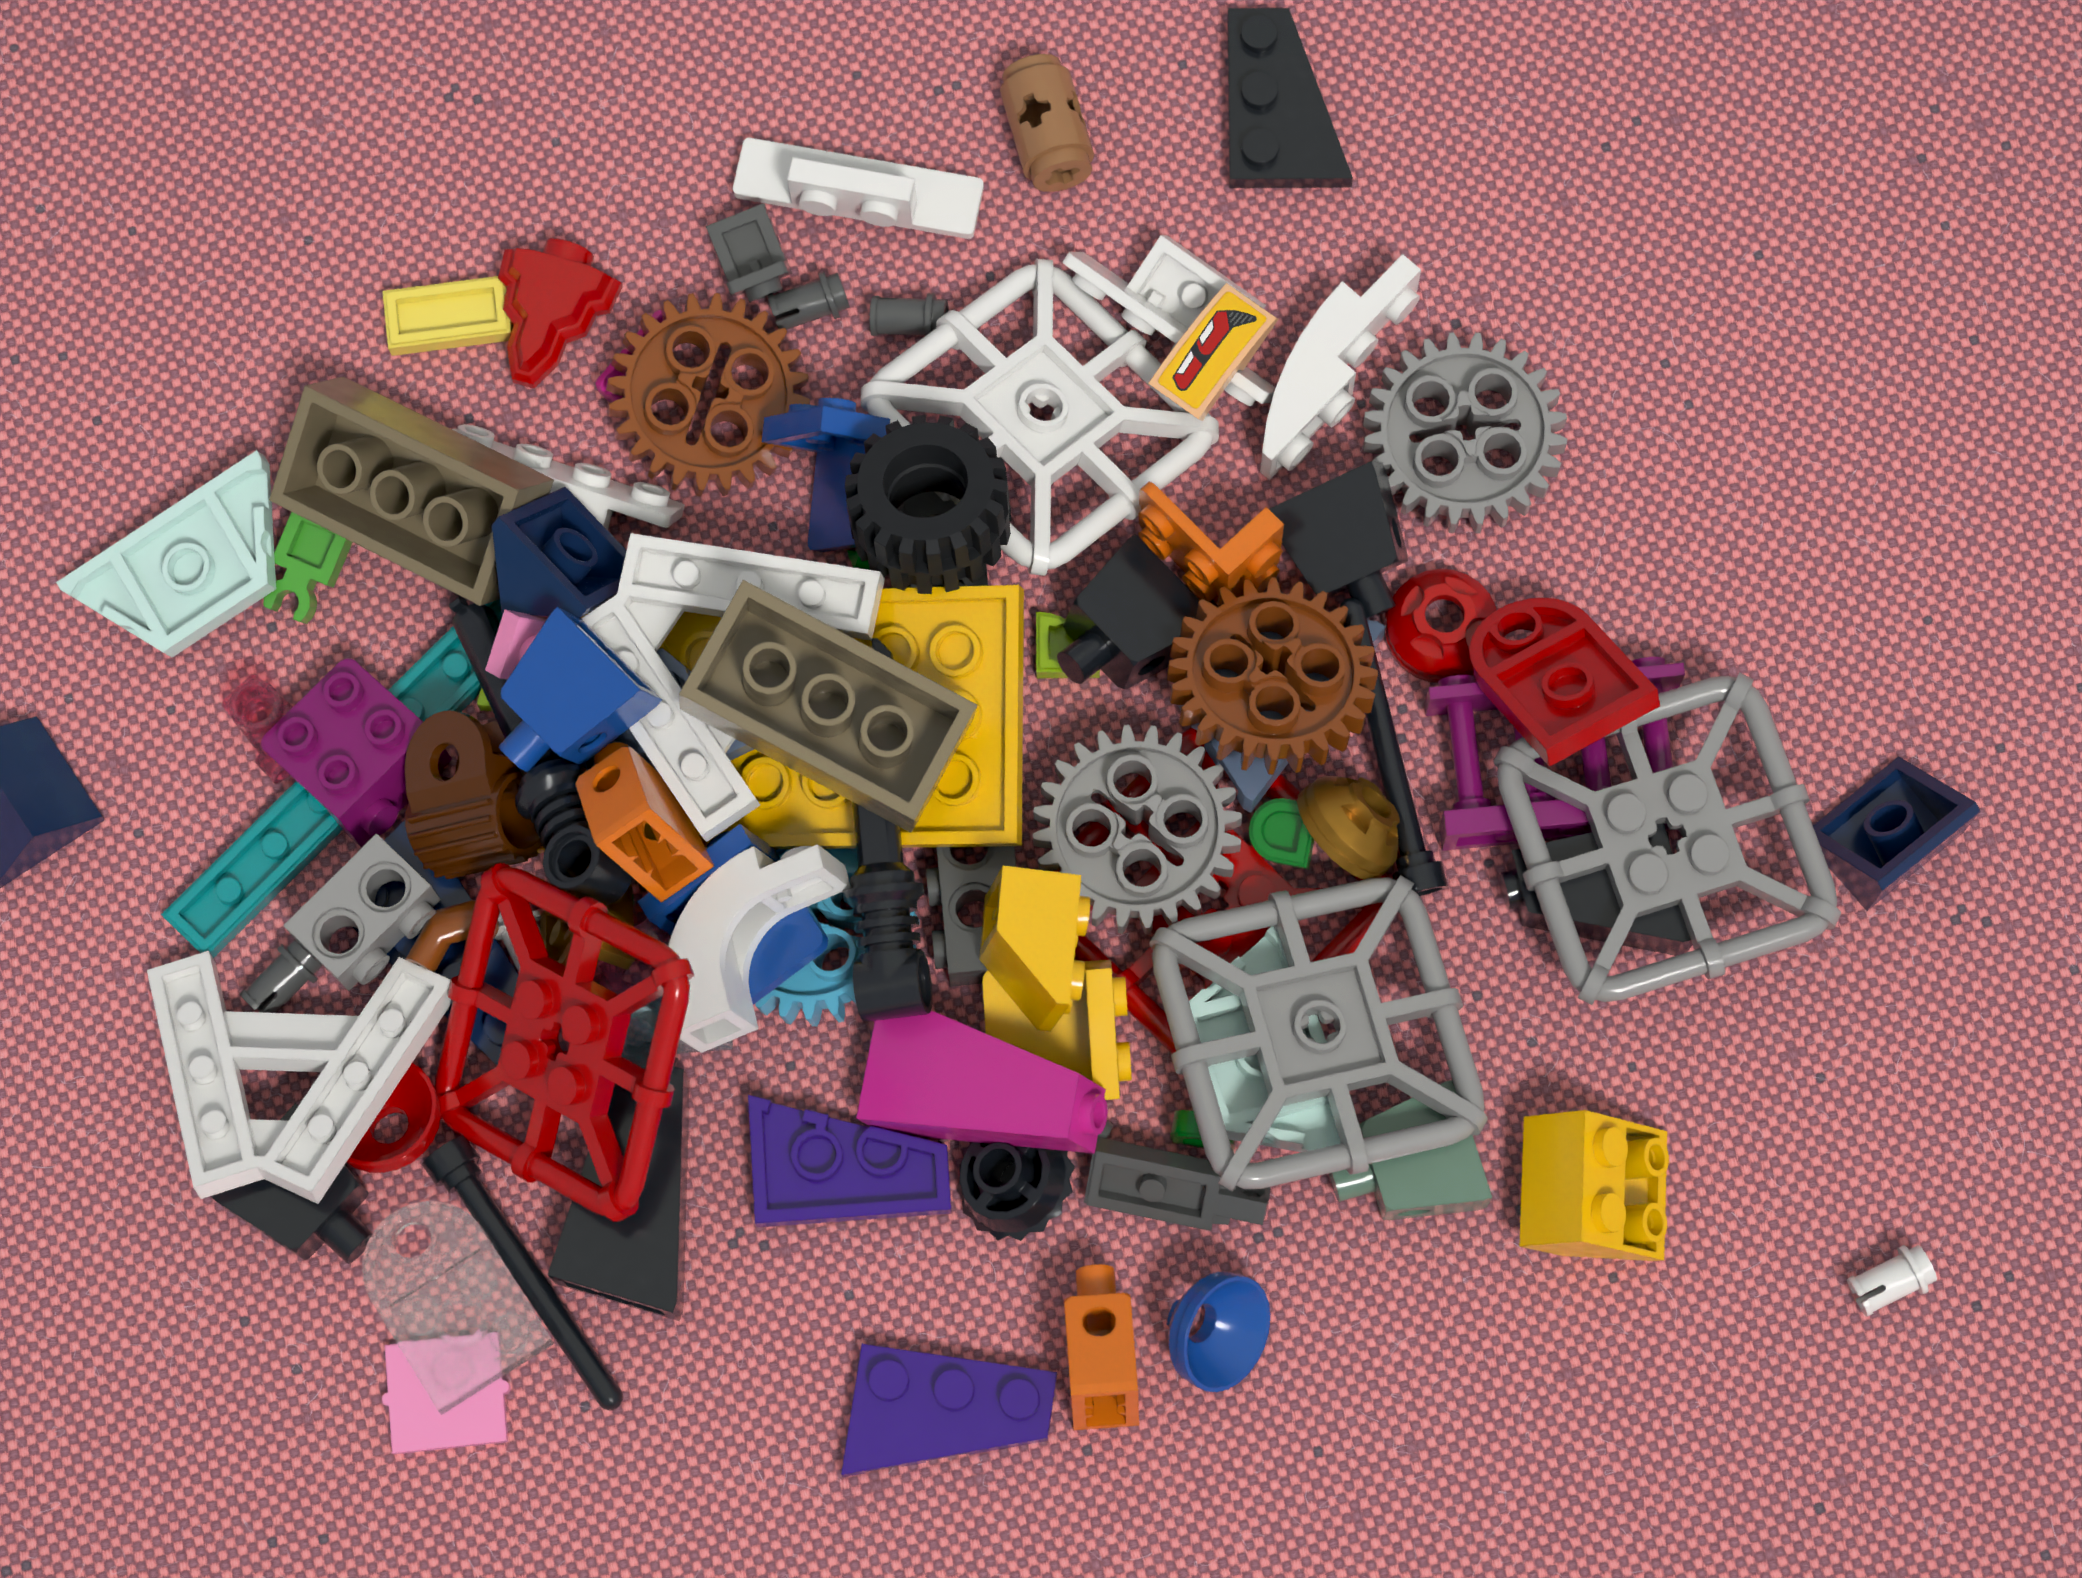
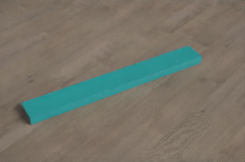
[161,599,503,958]

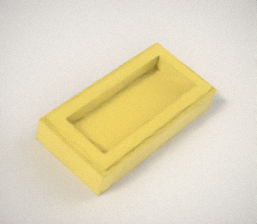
[382,276,513,356]

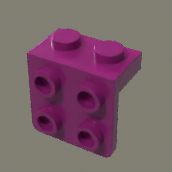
[261,659,452,848]

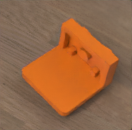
[1138,481,1284,604]

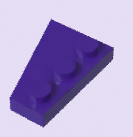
[748,1095,952,1227]
[841,1344,1057,1477]

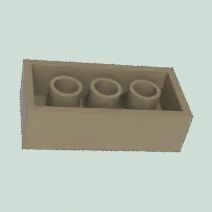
[269,376,554,606]
[679,580,978,833]

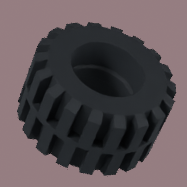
[845,415,1012,594]

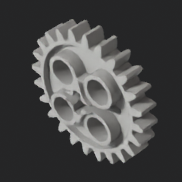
[1363,332,1567,534]
[1033,725,1242,935]

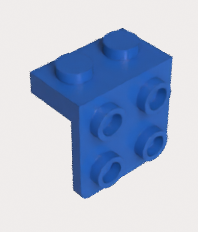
[762,398,890,552]
[638,824,828,1005]

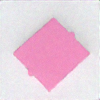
[382,1333,511,1455]

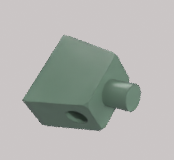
[1329,1080,1492,1220]

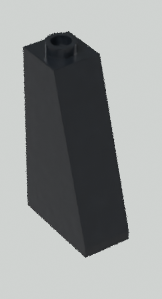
[548,1047,690,1321]

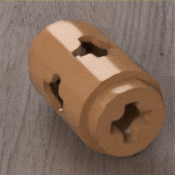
[1000,54,1094,192]

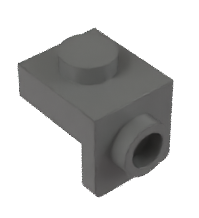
[706,204,793,303]

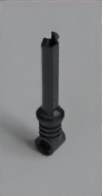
[449,593,632,906]
[843,638,933,1022]

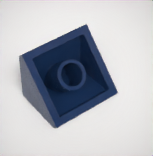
[492,487,627,618]
[0,716,105,888]
[1813,757,1980,911]

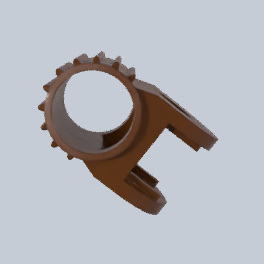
[405,711,542,880]

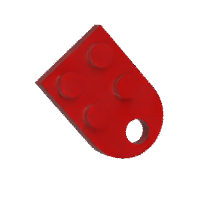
[1469,598,1660,767]

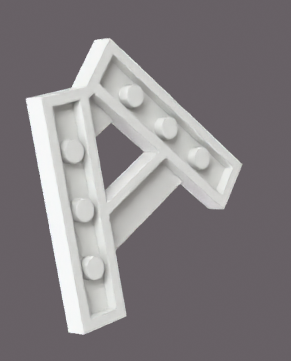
[581,533,885,842]
[147,951,453,1204]

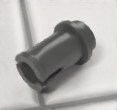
[767,271,850,330]
[870,293,949,336]
[240,939,322,1013]

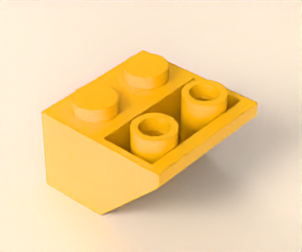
[979,866,1090,1032]
[1519,1110,1669,1261]

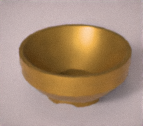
[1297,776,1400,880]

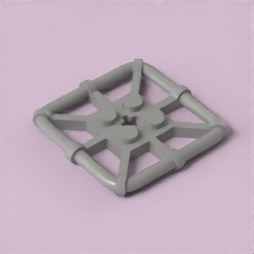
[1493,672,1841,1005]
[1149,875,1488,1192]

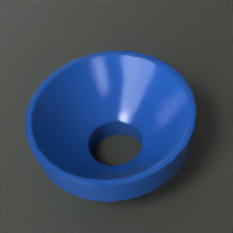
[1167,1271,1271,1392]

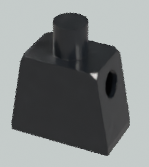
[1269,461,1408,620]
[1057,534,1200,689]
[211,1103,375,1264]

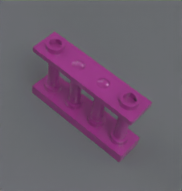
[1424,657,1685,851]

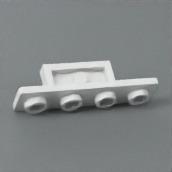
[733,138,984,239]
[1062,235,1276,406]
[452,424,685,530]

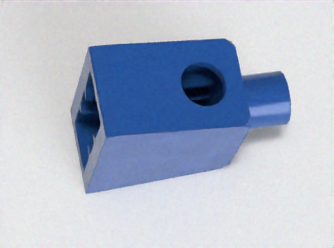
[499,607,662,772]

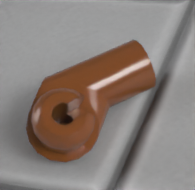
[405,900,499,972]

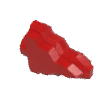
[498,238,623,389]

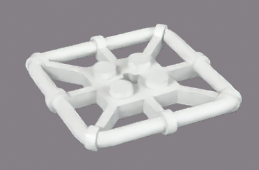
[860,259,1219,576]

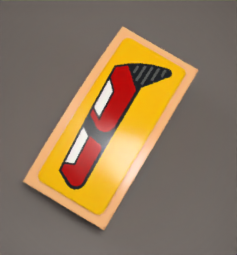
[1148,283,1279,421]

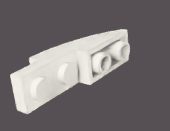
[1260,254,1421,480]

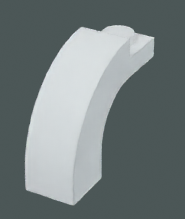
[668,844,851,1053]

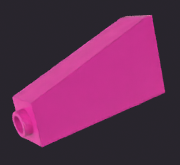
[856,1010,1108,1154]

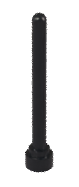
[1340,598,1448,896]
[422,1135,623,1410]

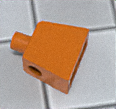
[575,742,714,902]
[1064,1264,1139,1431]

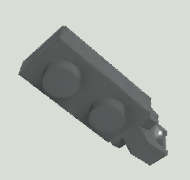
[1084,1137,1271,1231]

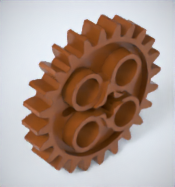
[606,293,810,497]
[1167,577,1378,775]

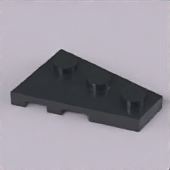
[1227,8,1353,188]

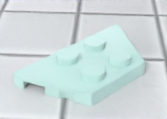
[56,450,276,658]
[1189,926,1340,1152]

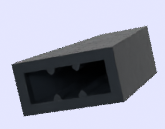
[1499,823,1693,956]

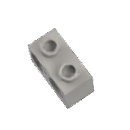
[283,833,441,991]

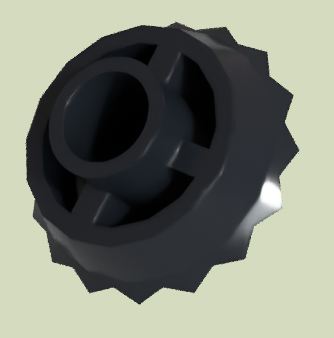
[957,1142,1075,1241]

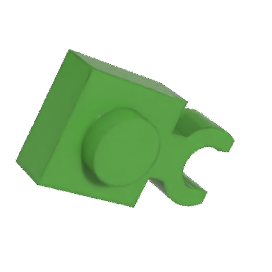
[263,512,353,624]

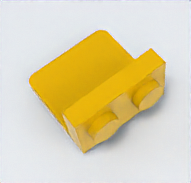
[982,960,1132,1100]

